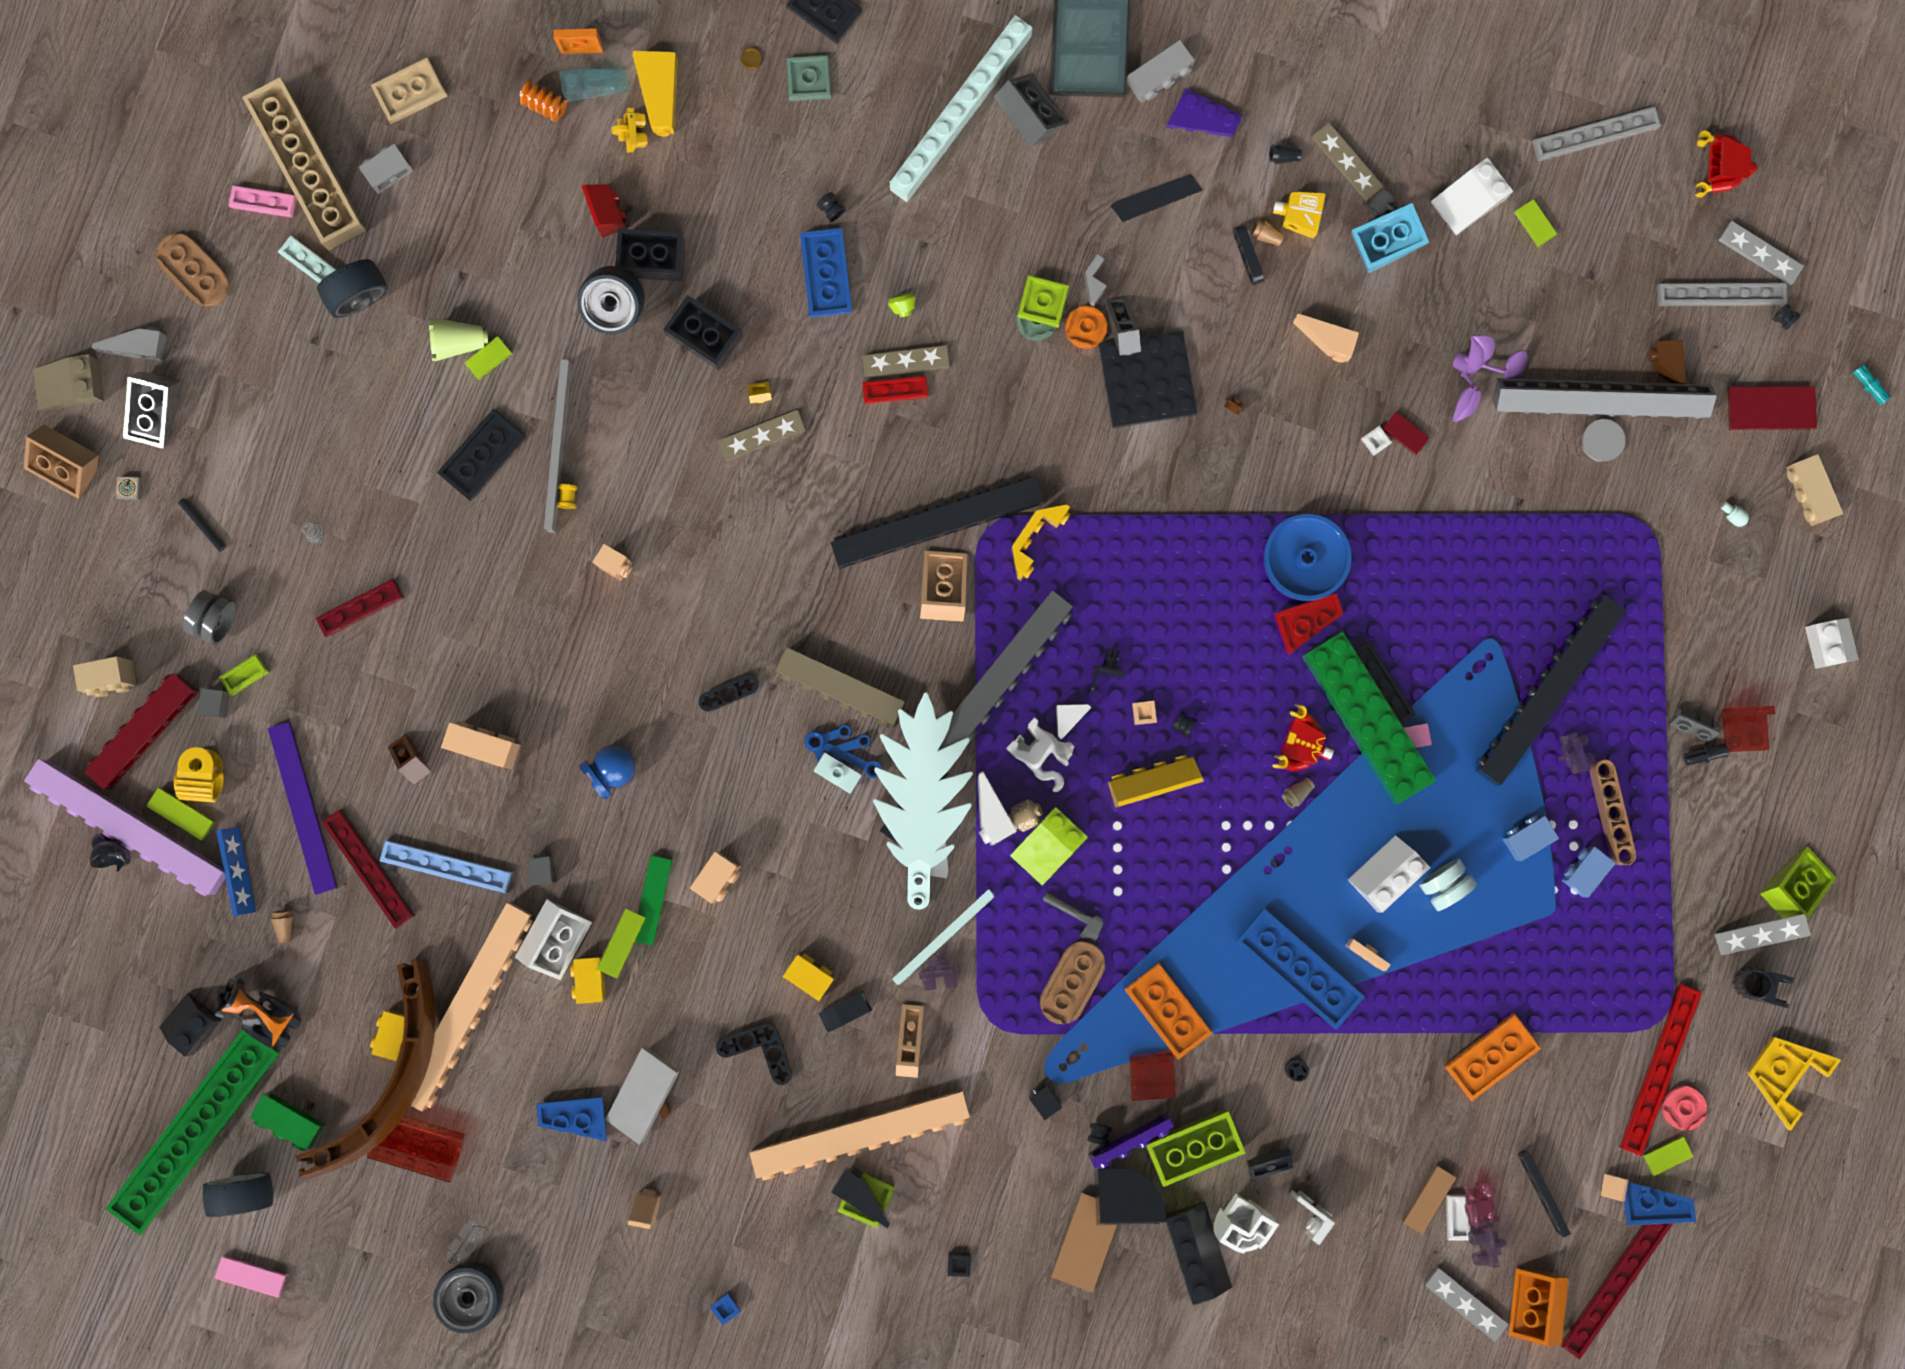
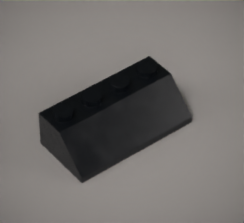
[1166,1201,1232,1306]

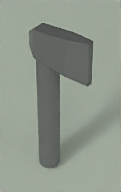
[1043,893,1103,944]

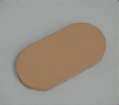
[156,234,230,307]
[1040,941,1105,1024]

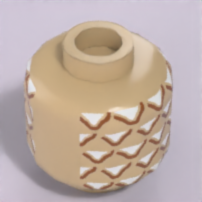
[1009,799,1043,831]

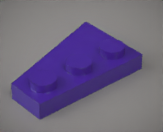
[1166,89,1242,137]

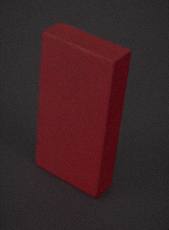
[1382,412,1430,456]

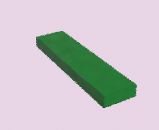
[634,855,673,946]

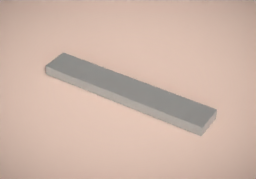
[1532,106,1661,162]
[1657,283,1788,306]

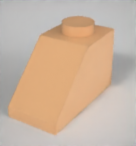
[628,1189,661,1229]

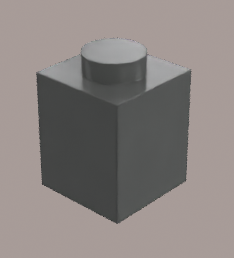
[197,685,229,718]
[527,853,556,885]

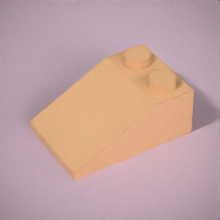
[920,551,967,622]

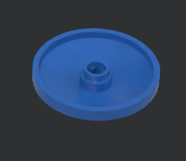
[1263,514,1351,601]

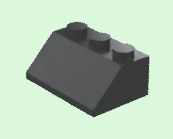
[994,74,1069,146]

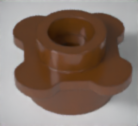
[1224,396,1245,415]

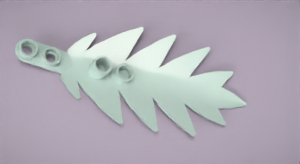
[873,692,973,910]

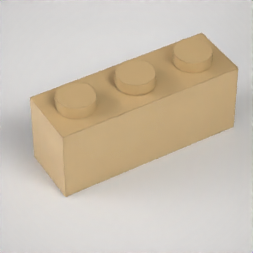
[1786,454,1843,526]

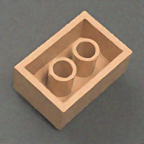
[441,720,520,769]

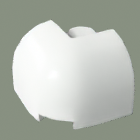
[1214,1194,1279,1254]

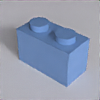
[1502,815,1559,861]
[1562,847,1616,898]

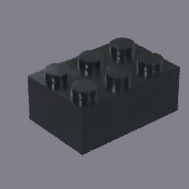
[615,229,685,281]
[663,295,743,371]

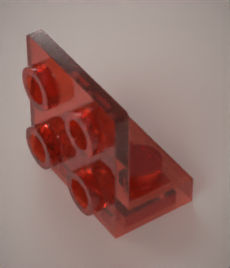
[1722,706,1775,752]

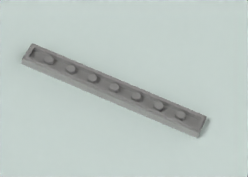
[544,359,572,533]

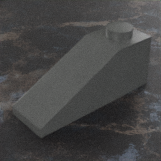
[1105,297,1141,355]

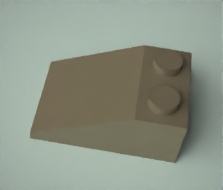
[33,354,104,412]

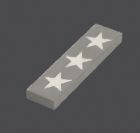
[1718,221,1804,285]
[1715,913,1811,955]
[1424,1267,1509,1342]

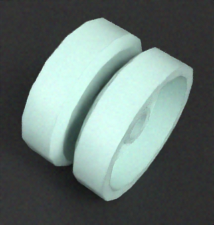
[1419,858,1477,911]

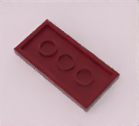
[1727,386,1817,431]

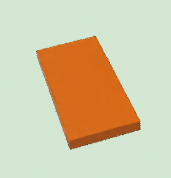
[1124,962,1213,1060]
[1443,1013,1541,1102]

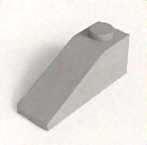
[92,327,167,361]

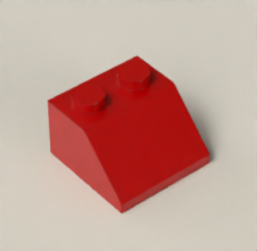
[581,184,627,238]

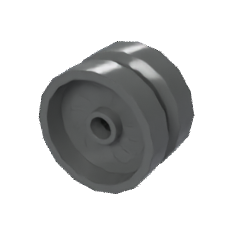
[183,590,236,646]

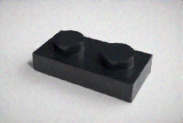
[1247,1148,1293,1181]

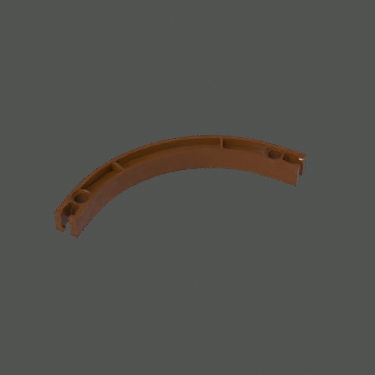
[296,958,436,1178]

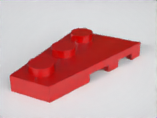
[1274,594,1343,655]

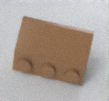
[24,424,99,499]

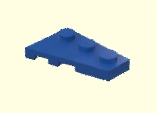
[536,1096,607,1142]
[1624,1182,1696,1225]

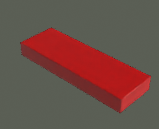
[862,375,928,404]

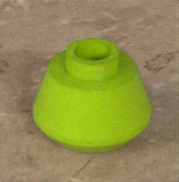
[887,292,916,317]

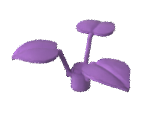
[1452,335,1528,422]

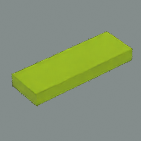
[147,788,215,840]
[597,909,645,978]

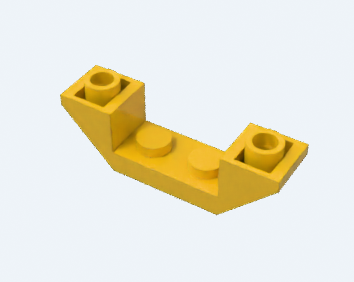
[1012,505,1070,581]

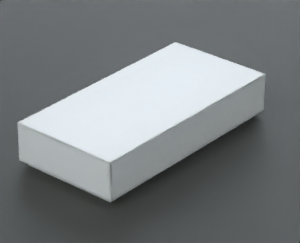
[1446,1194,1471,1240]

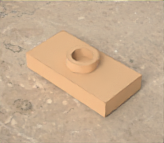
[1346,939,1390,971]

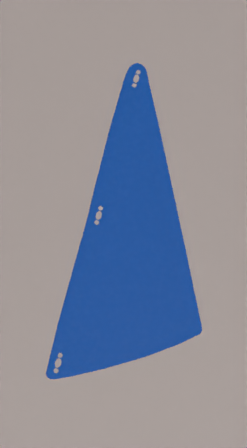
[1044,639,1556,1084]

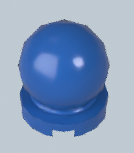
[579,745,636,799]

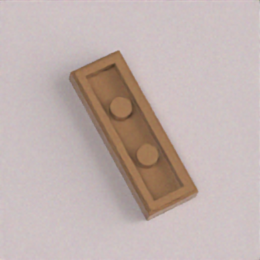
[1402,1165,1456,1235]

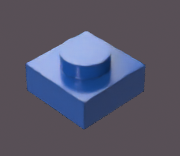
[710,1292,741,1325]

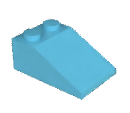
[1351,203,1429,273]

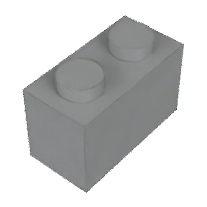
[359,144,413,194]

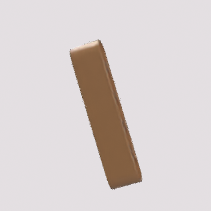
[1589,760,1636,865]

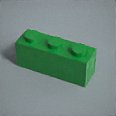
[249,1092,326,1151]

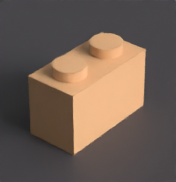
[592,544,632,581]

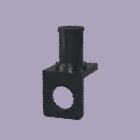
[1089,648,1124,694]

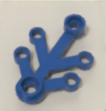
[804,725,882,779]

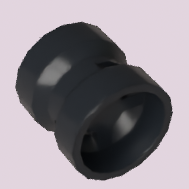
[816,192,846,222]

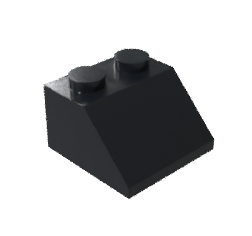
[159,993,222,1057]

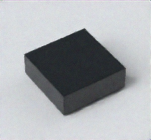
[948,1253,971,1277]

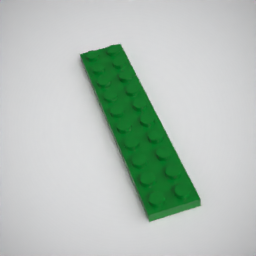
[105,1030,281,1235]

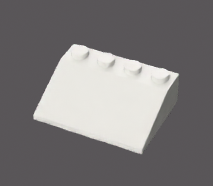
[978,773,1017,845]

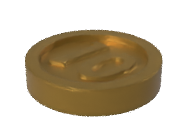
[740,48,761,70]

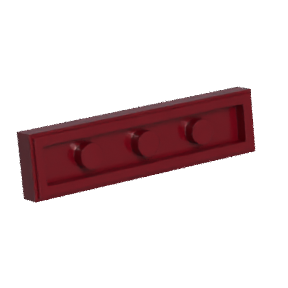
[315,579,404,638]

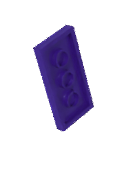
[1088,1114,1174,1169]

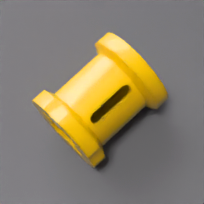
[557,484,578,509]

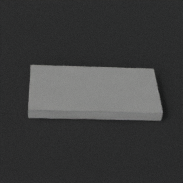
[605,1046,680,1145]

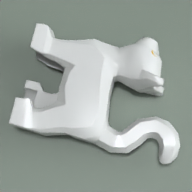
[1006,718,1074,792]

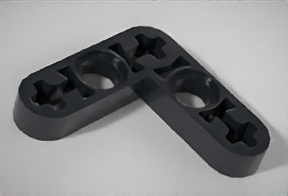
[716,1023,792,1085]

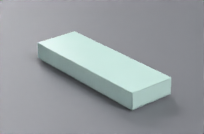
[278,236,337,283]

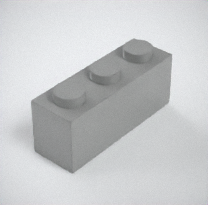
[1127,40,1195,103]

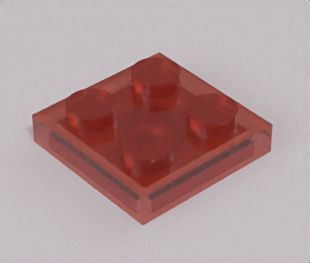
[1129,1053,1176,1101]

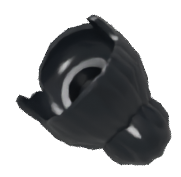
[90,833,131,872]

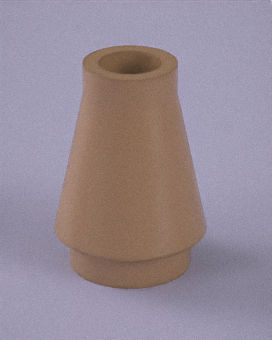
[1251,220,1284,246]
[271,910,293,943]

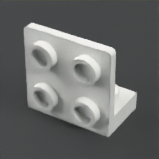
[1290,1190,1335,1245]

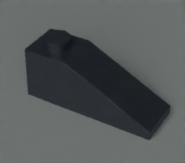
[831,1166,891,1229]

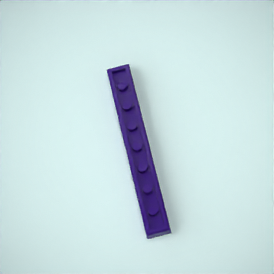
[268,722,338,895]

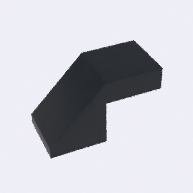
[818,991,872,1033]

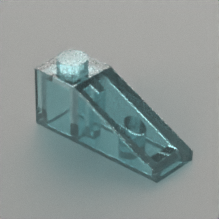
[559,69,629,102]

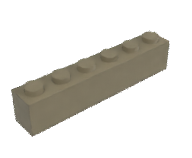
[776,647,905,728]

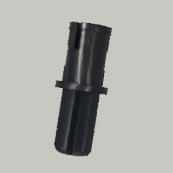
[1683,744,1729,766]

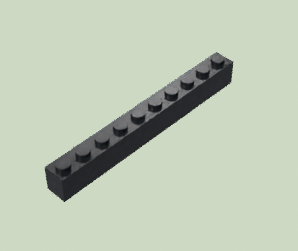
[830,475,1044,570]
[1475,595,1627,786]

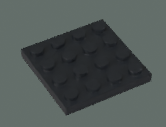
[1098,331,1198,429]

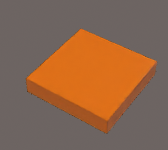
[553,28,603,54]

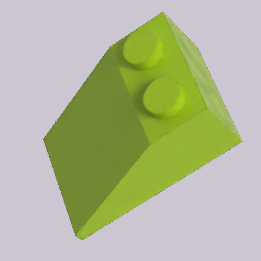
[1010,807,1088,885]
[1760,846,1836,920]

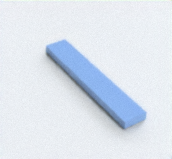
[380,840,513,893]

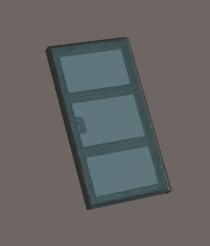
[1050,0,1130,97]

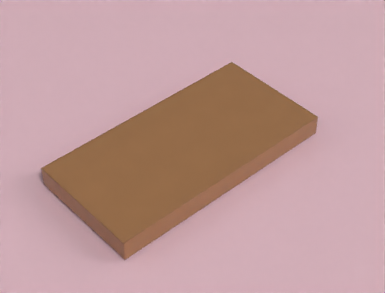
[1051,1192,1117,1293]

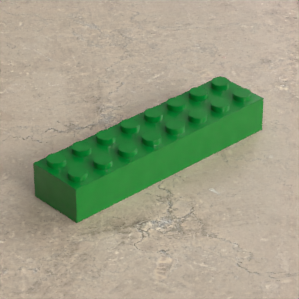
[1302,632,1436,804]

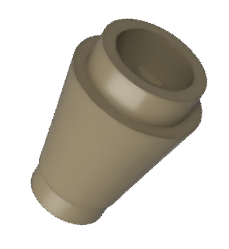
[1282,778,1315,808]

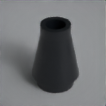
[1269,143,1302,164]

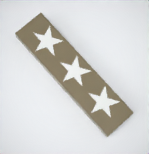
[1312,123,1384,202]
[862,345,950,378]
[718,410,806,462]

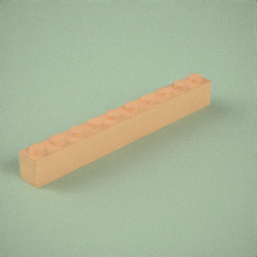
[411,902,534,1111]
[750,1090,970,1180]

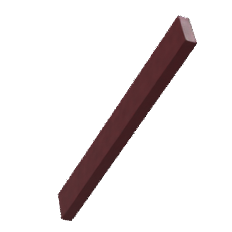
[1560,1223,1673,1360]

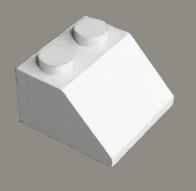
[1805,618,1859,669]

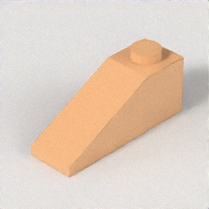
[1293,314,1359,363]
[896,1004,924,1078]

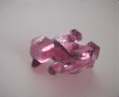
[1464,1182,1500,1227]

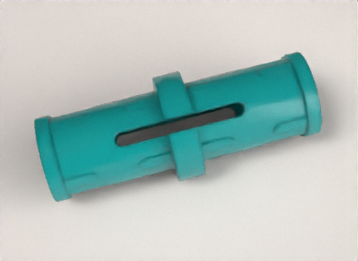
[1852,364,1891,406]

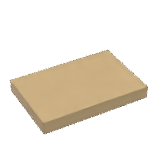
[371,57,447,124]

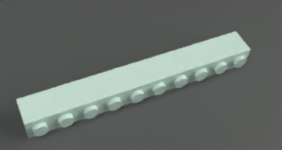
[890,15,1032,202]

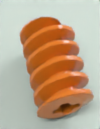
[520,79,568,122]

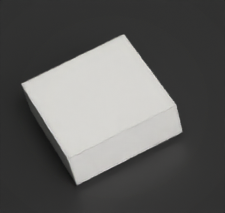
[1361,425,1392,456]

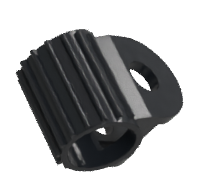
[1732,967,1795,1009]

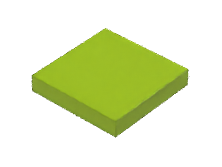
[1017,275,1069,328]
[837,1172,895,1228]

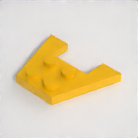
[1747,1037,1841,1131]

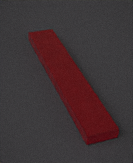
[322,809,415,929]

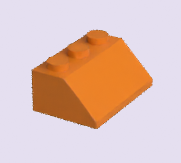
[1508,1268,1569,1346]

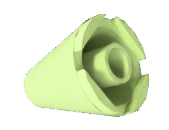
[428,318,488,361]

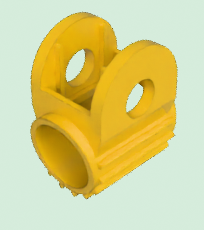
[174,747,224,802]

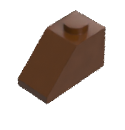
[1648,340,1686,383]
[388,734,431,785]

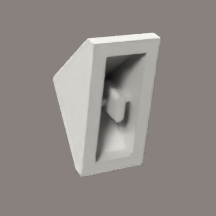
[1056,704,1091,740]

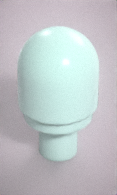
[1720,502,1749,527]

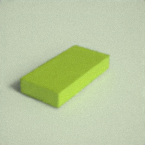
[1514,199,1557,247]
[464,336,512,380]
[219,654,269,696]
[1642,1136,1694,1176]

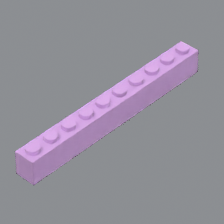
[24,759,226,896]

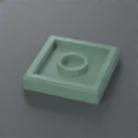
[786,55,831,101]

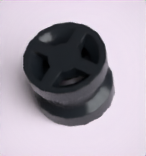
[1772,303,1801,330]
[1171,711,1197,738]
[1284,1058,1309,1082]
[1087,1123,1112,1145]

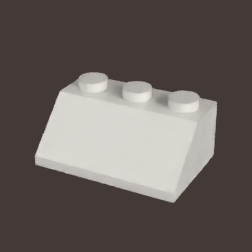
[1347,835,1430,913]
[515,899,592,980]

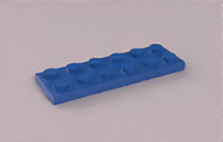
[1235,909,1365,1030]

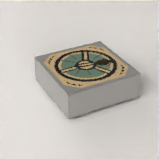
[116,477,141,500]

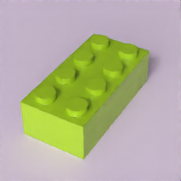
[1146,1109,1245,1187]

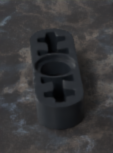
[1233,224,1264,285]
[698,675,759,712]

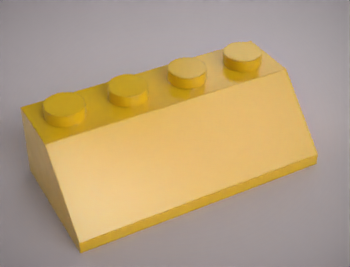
[1108,755,1203,808]

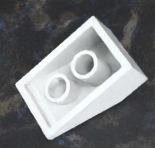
[1431,158,1513,235]

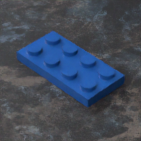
[800,228,852,318]

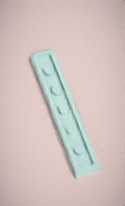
[892,889,995,985]

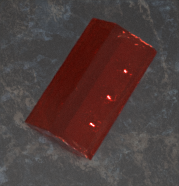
[367,1116,465,1183]

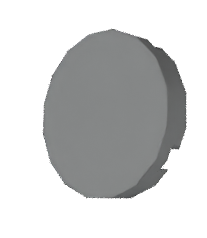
[1581,419,1626,462]

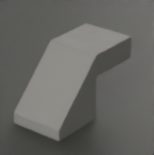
[1084,254,1107,307]

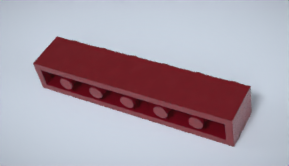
[84,673,199,790]

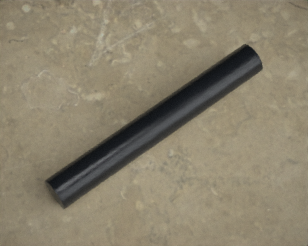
[178,498,226,552]

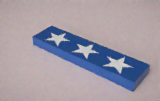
[216,827,256,917]

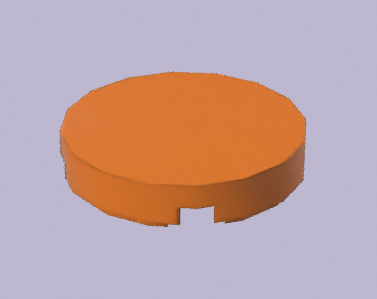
[1065,305,1108,349]

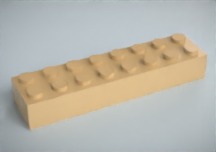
[242,77,366,251]

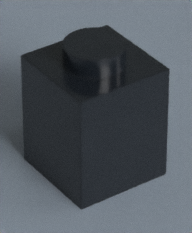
[1029,1084,1063,1120]

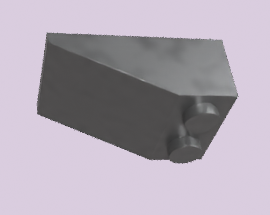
[123,371,181,449]

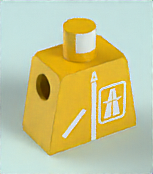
[1272,192,1325,239]

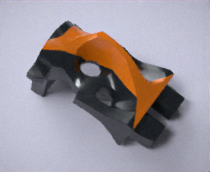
[214,977,302,1048]

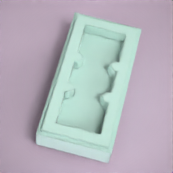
[814,753,862,794]

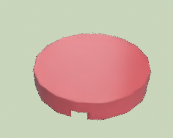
[1662,1086,1707,1130]

